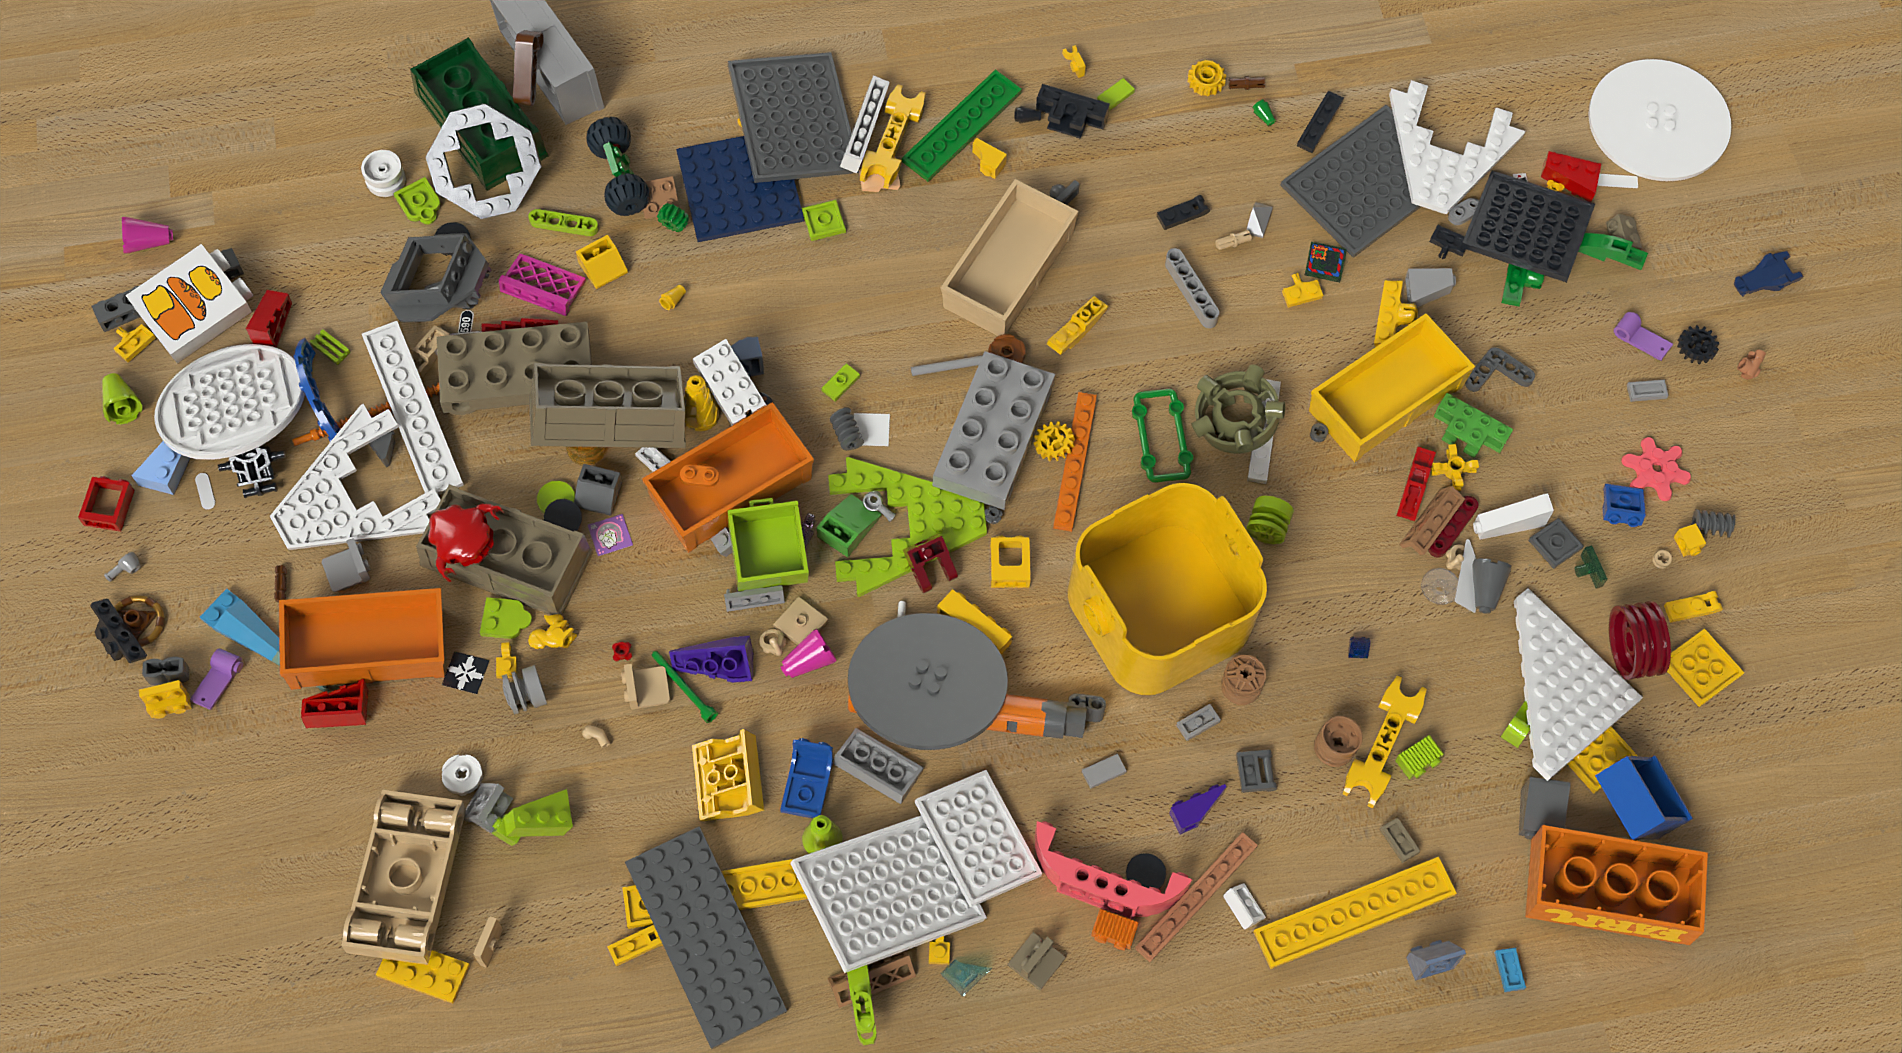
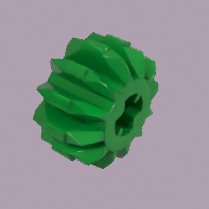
[657,203,689,232]

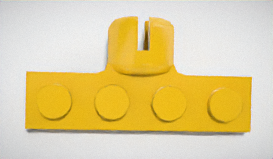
[1374,280,1418,347]

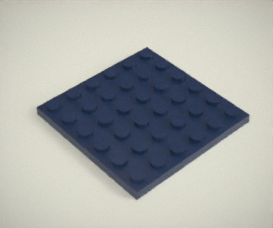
[676,136,804,243]

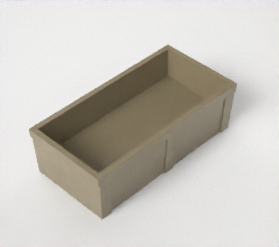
[529,363,686,448]
[416,484,593,615]

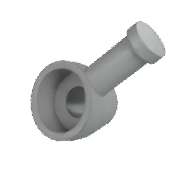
[863,491,896,522]
[104,552,141,582]

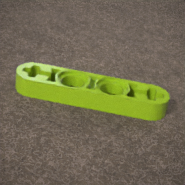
[528,209,599,236]

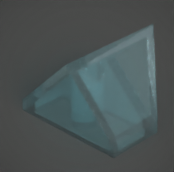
[941,959,992,997]

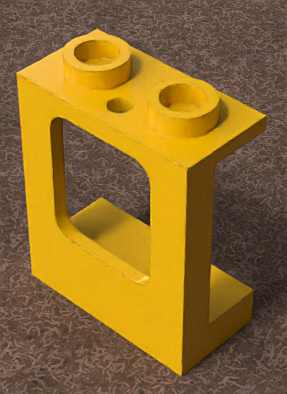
[990,536,1030,588]

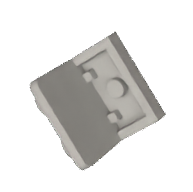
[322,538,371,593]

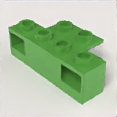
[1434,393,1513,458]

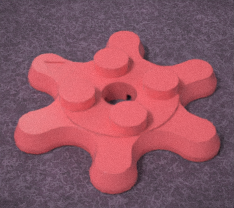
[1621,437,1691,501]

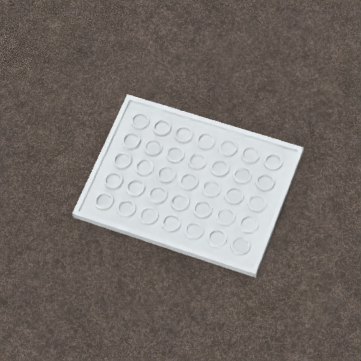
[790,816,987,973]

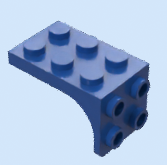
[780,738,834,819]

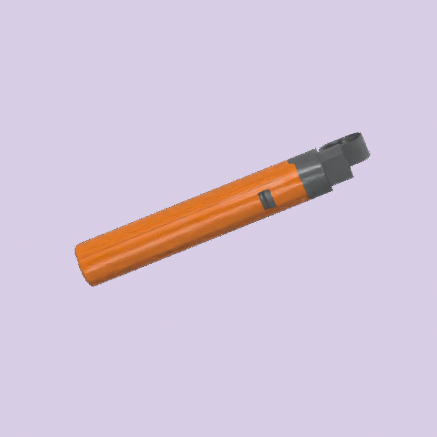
[848,694,1106,739]

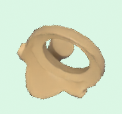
[1446,544,1465,571]
[759,629,786,656]

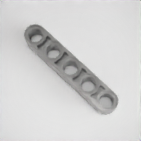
[1165,248,1219,328]

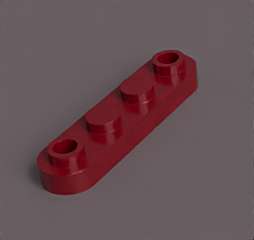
[1428,496,1479,558]

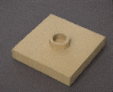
[773,596,829,645]
[473,916,503,968]

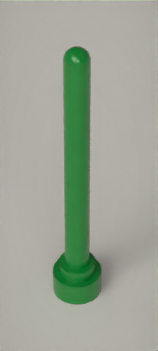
[652,651,718,723]

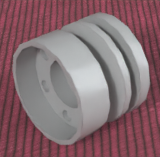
[502,665,547,715]

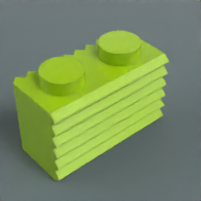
[1395,735,1444,780]

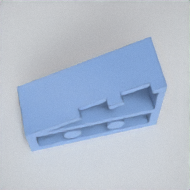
[132,441,190,495]

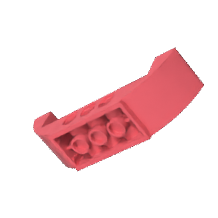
[1035,821,1192,920]

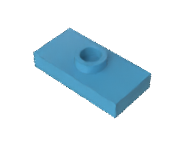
[1494,947,1526,992]

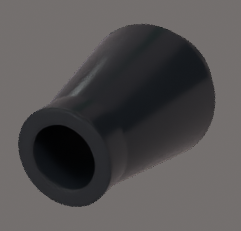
[1014,106,1041,123]

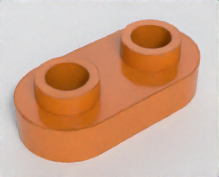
[680,465,719,487]

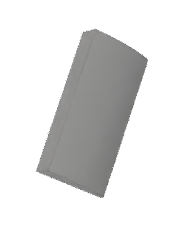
[833,728,923,804]

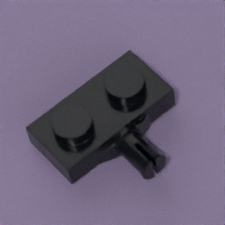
[1429,225,1466,259]

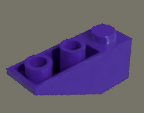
[1169,784,1226,835]

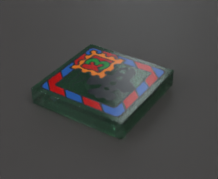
[1304,242,1347,283]

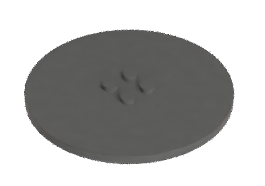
[848,613,1008,750]

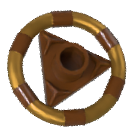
[114,595,165,647]

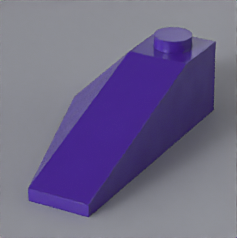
[669,636,754,683]

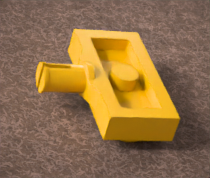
[1282,273,1324,308]
[113,324,156,363]

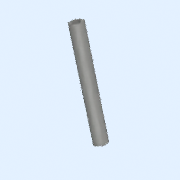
[911,355,983,376]

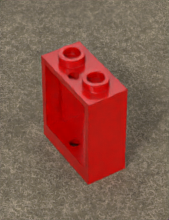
[78,476,135,532]

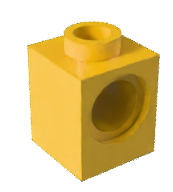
[1674,524,1706,557]

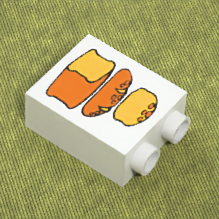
[125,244,253,363]

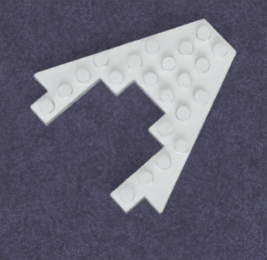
[1389,80,1525,214]
[270,404,441,550]

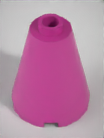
[122,217,173,254]
[780,628,837,678]

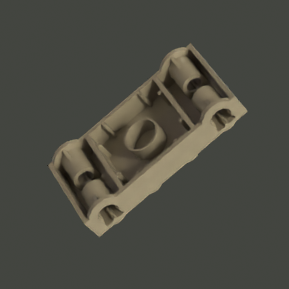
[437,322,592,415]

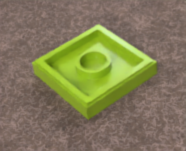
[801,200,846,241]

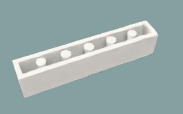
[840,75,890,173]

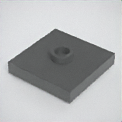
[1528,518,1584,569]

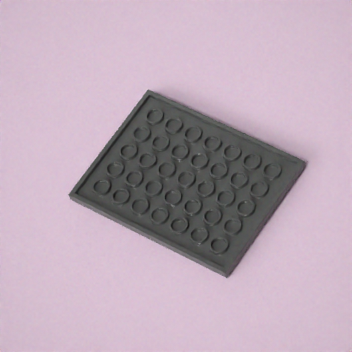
[728,52,861,183]
[1280,105,1422,258]

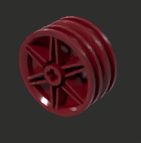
[1609,601,1671,680]

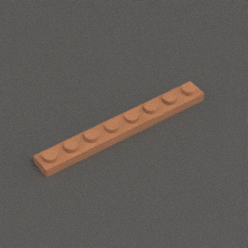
[1135,832,1258,963]

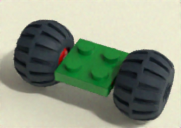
[586,117,650,216]

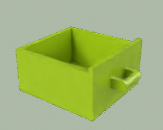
[728,498,809,592]

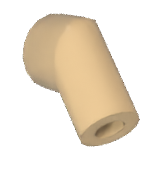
[582,725,611,748]

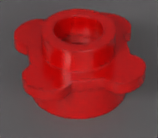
[612,642,632,662]

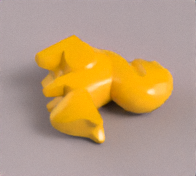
[528,614,577,650]

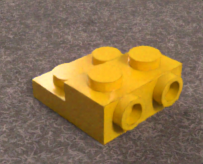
[139,680,192,719]

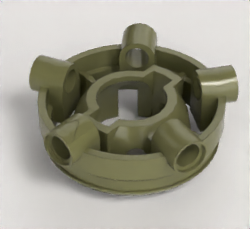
[1191,365,1285,454]

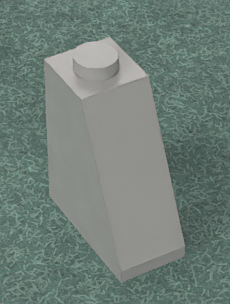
[1405,268,1456,307]

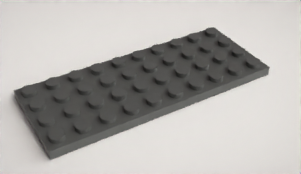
[625,826,787,1050]

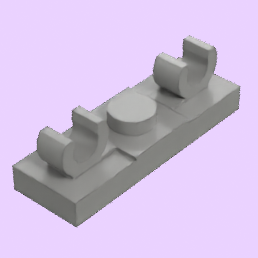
[724,585,785,612]

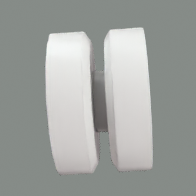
[361,150,406,197]

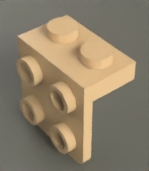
[621,664,670,710]

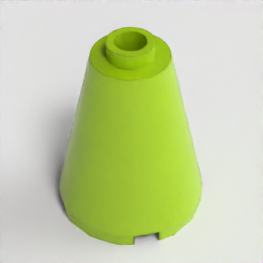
[102,373,142,425]
[802,815,843,854]

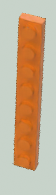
[1053,392,1097,532]

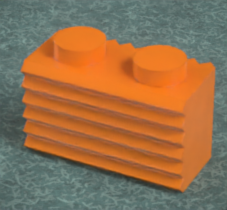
[1091,909,1139,951]

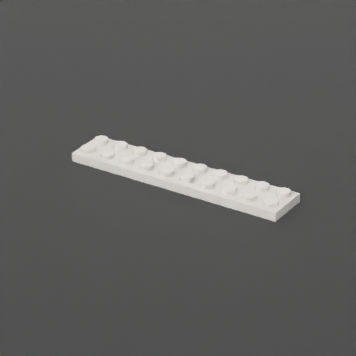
[362,321,464,495]

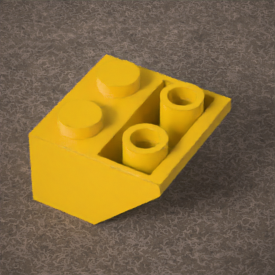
[576,235,628,289]

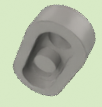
[1448,198,1479,225]

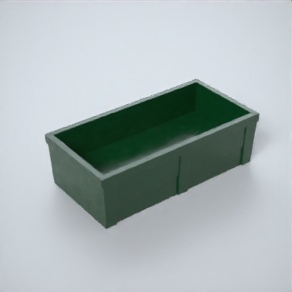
[410,37,549,191]

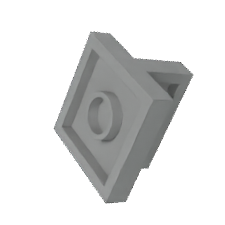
[464,783,513,833]

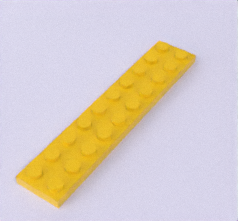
[1253,857,1457,969]
[622,859,808,929]

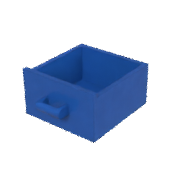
[1595,755,1693,840]

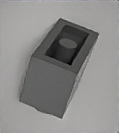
[369,430,396,468]

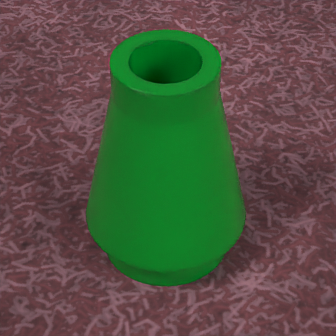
[1252,99,1276,127]

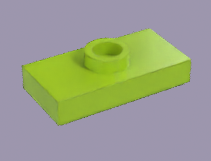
[821,363,860,402]

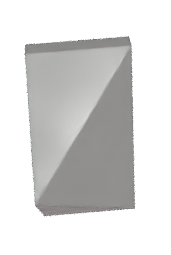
[1246,202,1273,238]

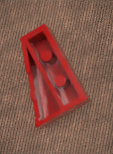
[246,290,292,348]

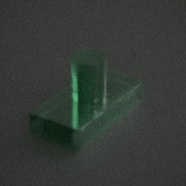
[1575,545,1608,589]

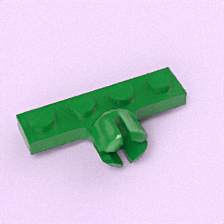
[1501,263,1544,307]

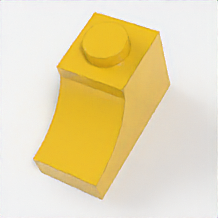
[972,138,1007,179]

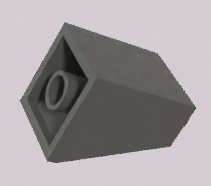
[1519,777,1570,839]

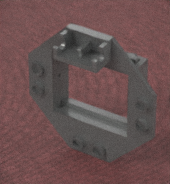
[380,233,491,322]

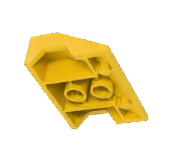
[692,729,764,821]

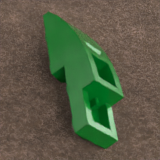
[1578,233,1648,270]

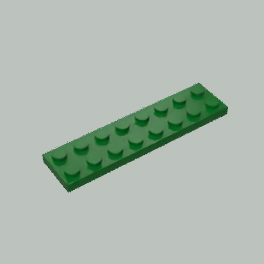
[902,69,1022,182]

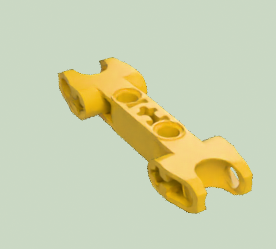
[860,84,926,189]
[1342,675,1427,809]

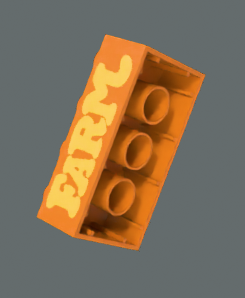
[1525,825,1708,945]

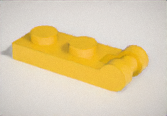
[1664,591,1723,623]
[607,925,663,967]

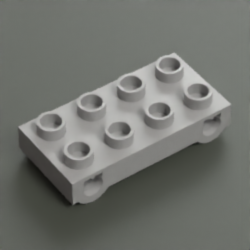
[933,351,1055,510]

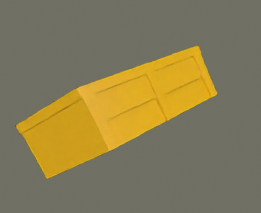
[1309,313,1475,463]

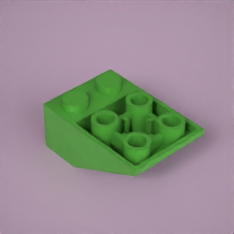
[816,494,882,557]

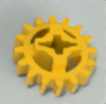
[1033,421,1075,462]

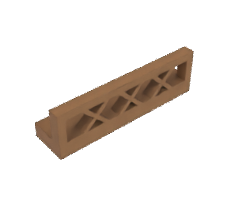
[1399,486,1465,556]
[827,950,916,1008]

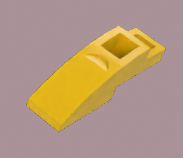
[1047,296,1108,355]

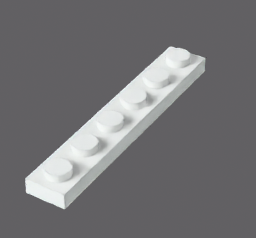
[1247,379,1281,484]

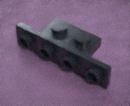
[90,599,147,663]

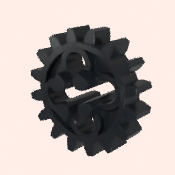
[1677,325,1719,364]

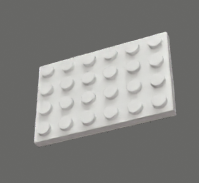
[915,770,1043,907]

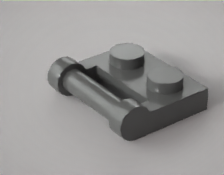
[1236,750,1277,793]

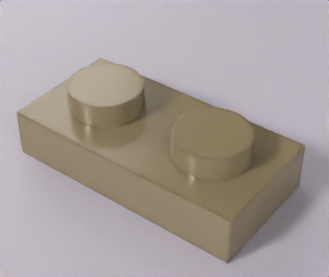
[1379,817,1420,863]

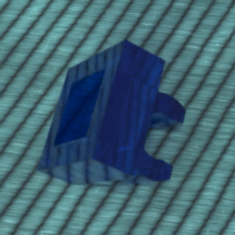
[1348,636,1370,658]

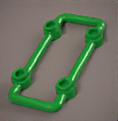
[1132,389,1193,483]

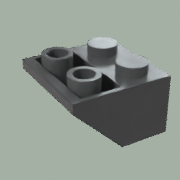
[574,464,622,516]

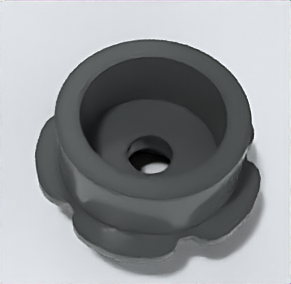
[985,506,1003,524]

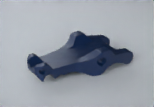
[1734,251,1804,297]

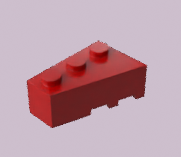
[1541,151,1602,202]
[301,679,369,728]

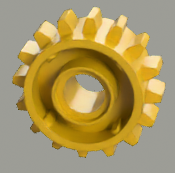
[1187,60,1226,97]

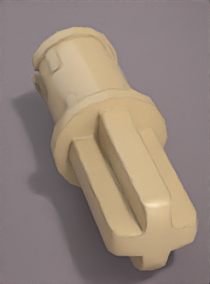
[1215,230,1252,250]

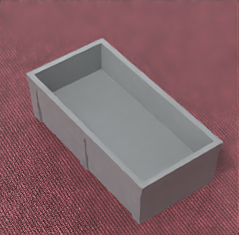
[490,0,604,125]

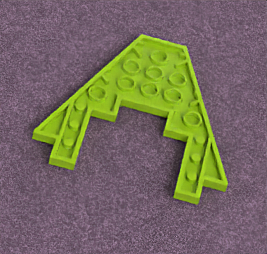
[828,457,987,597]

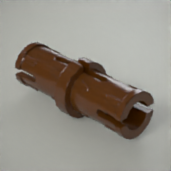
[1228,76,1265,90]

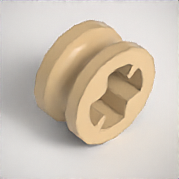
[1652,550,1672,569]

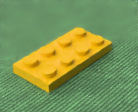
[376,950,470,1004]

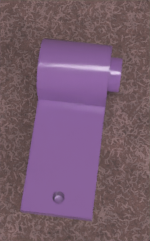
[1614,312,1673,361]
[190,648,243,710]

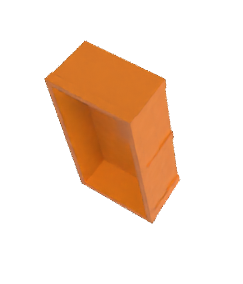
[642,402,814,553]
[279,588,444,690]

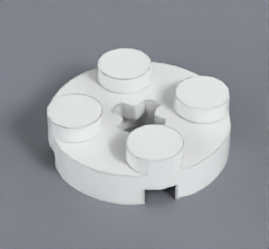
[442,754,483,796]

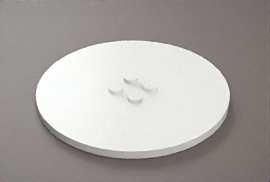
[1588,59,1731,181]
[154,344,305,459]

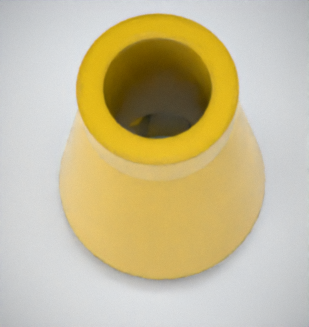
[659,285,686,310]

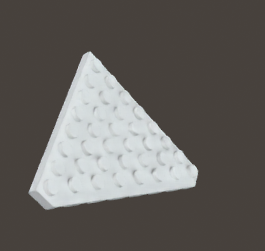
[1514,588,1643,781]

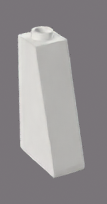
[1473,493,1554,540]

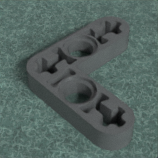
[1465,347,1535,392]

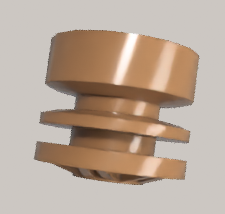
[1221,655,1266,705]
[1314,716,1363,767]

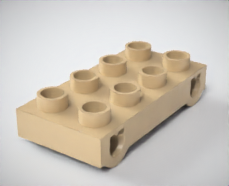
[341,790,466,965]

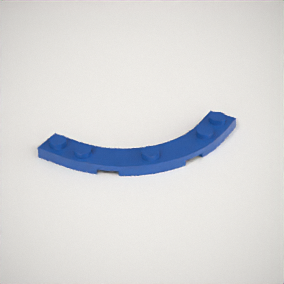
[294,338,341,442]

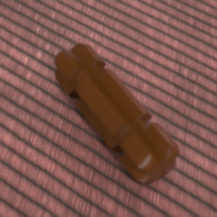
[274,565,287,603]

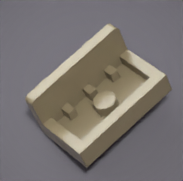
[1606,214,1642,250]

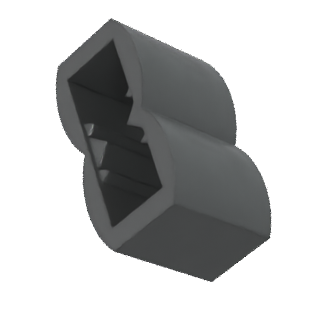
[142,657,189,686]

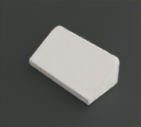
[1223,883,1266,929]

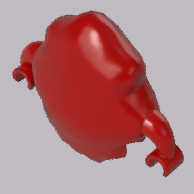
[428,503,504,582]

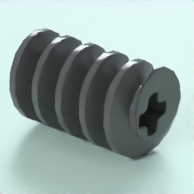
[830,407,864,451]
[1692,509,1736,538]

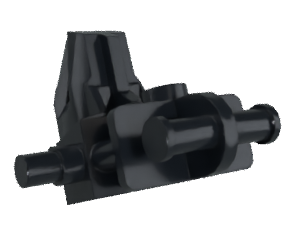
[218,443,286,498]

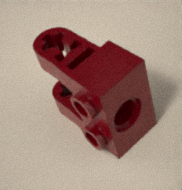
[903,534,958,594]

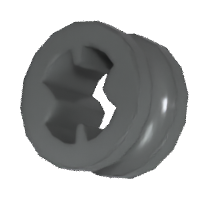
[1310,423,1328,442]

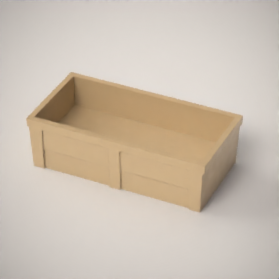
[941,179,1078,336]

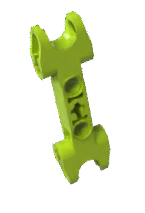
[847,965,877,1045]

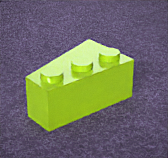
[504,789,573,837]

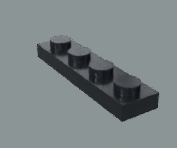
[1297,91,1344,153]

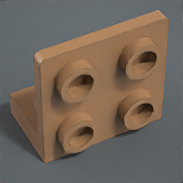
[643,176,680,219]

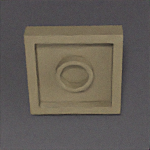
[1008,932,1066,991]

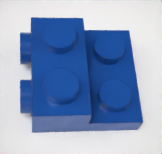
[1602,484,1646,527]

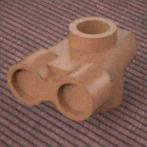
[1737,350,1766,380]

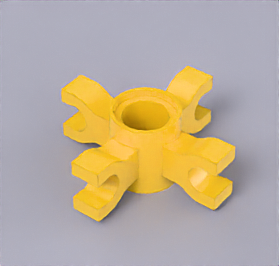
[1431,444,1479,491]

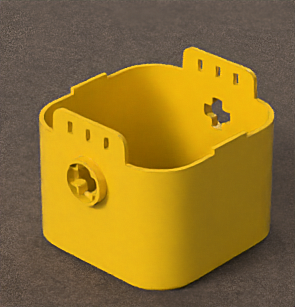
[1067,483,1267,695]

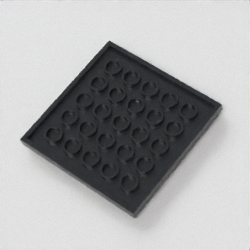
[1461,170,1595,283]

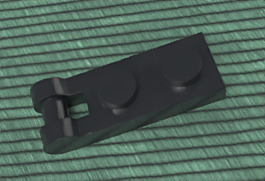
[1157,195,1210,230]

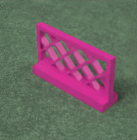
[499,253,586,316]

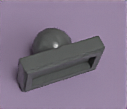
[1050,180,1080,205]

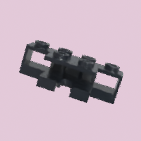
[1036,84,1110,139]

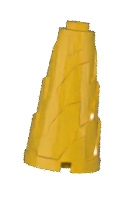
[684,375,720,431]

